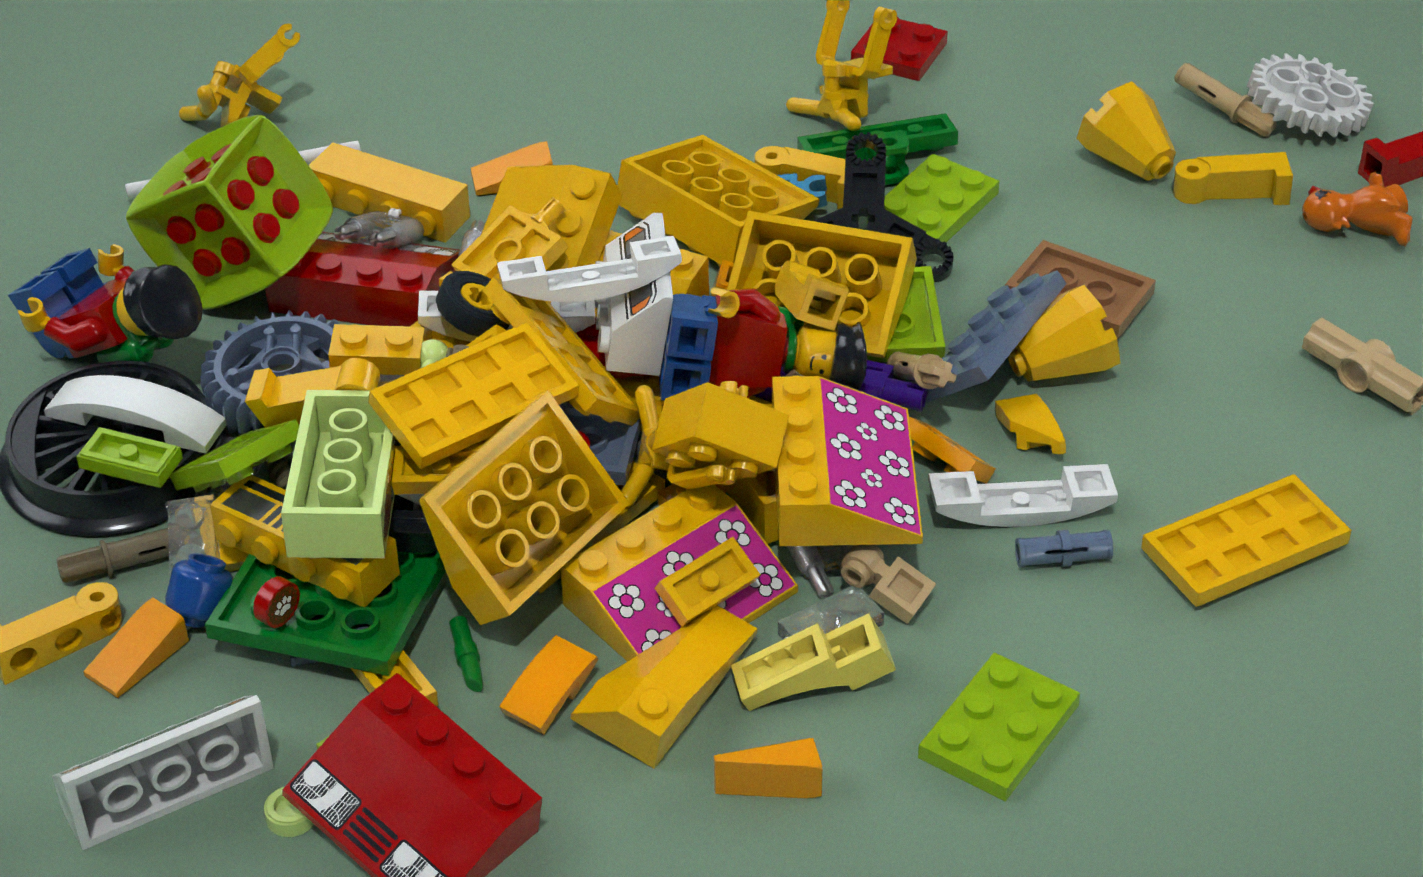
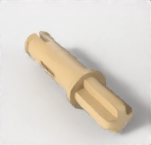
[1174,63,1277,137]
[887,352,957,389]

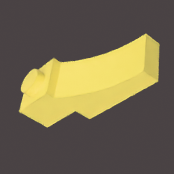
[731,613,896,711]

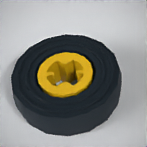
[436,271,509,337]

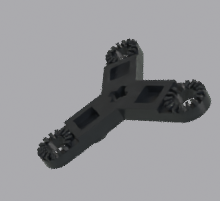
[814,132,954,282]

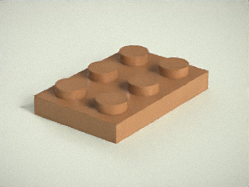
[1005,240,1156,339]

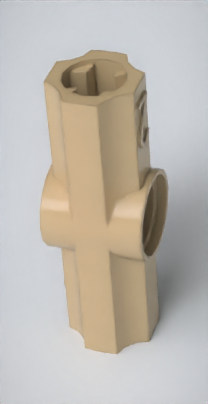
[1302,317,1423,415]

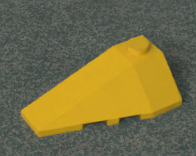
[571,605,758,769]

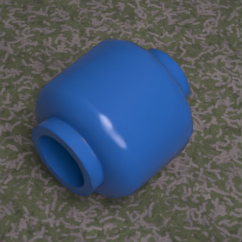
[165,553,233,628]

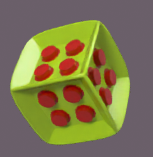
[126,115,333,310]

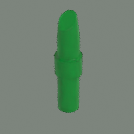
[449,616,483,692]

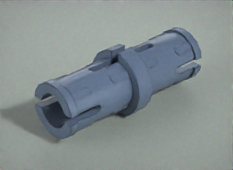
[1015,529,1113,568]

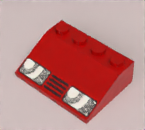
[265,232,463,327]
[282,673,542,877]

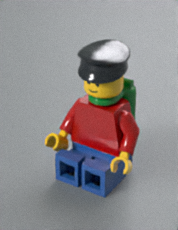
[8,244,203,363]
[659,287,867,400]

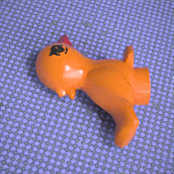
[1302,172,1413,247]

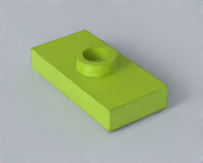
[76,427,183,488]

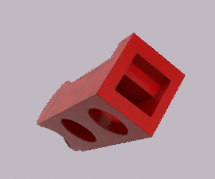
[1358,131,1423,187]

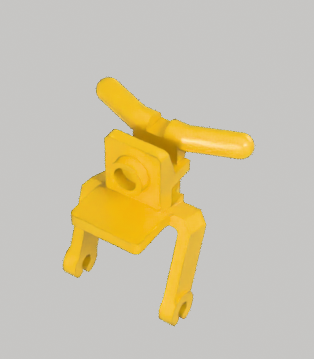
[786,0,897,132]
[179,23,300,128]
[621,381,749,508]

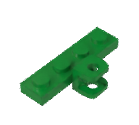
[797,113,958,185]

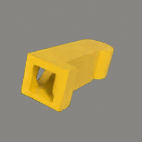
[754,146,845,209]
[1173,152,1293,205]
[775,260,849,331]
[245,358,381,427]
[0,582,123,685]

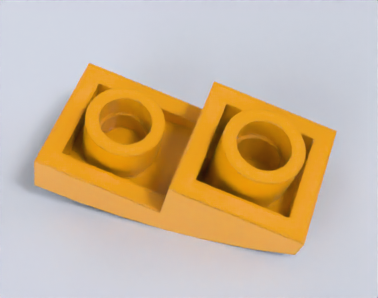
[499,635,599,735]

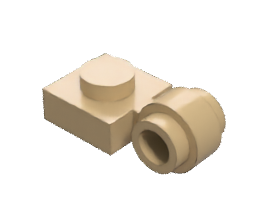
[841,545,936,624]

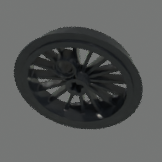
[0,361,230,536]

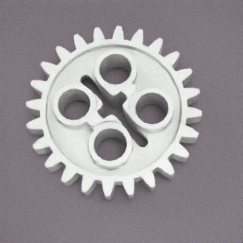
[1247,53,1374,137]

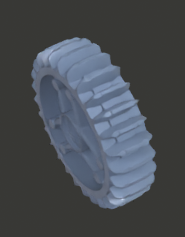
[200,310,339,435]

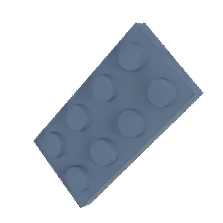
[926,270,1067,403]

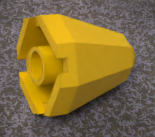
[1076,81,1176,181]
[1008,285,1121,382]

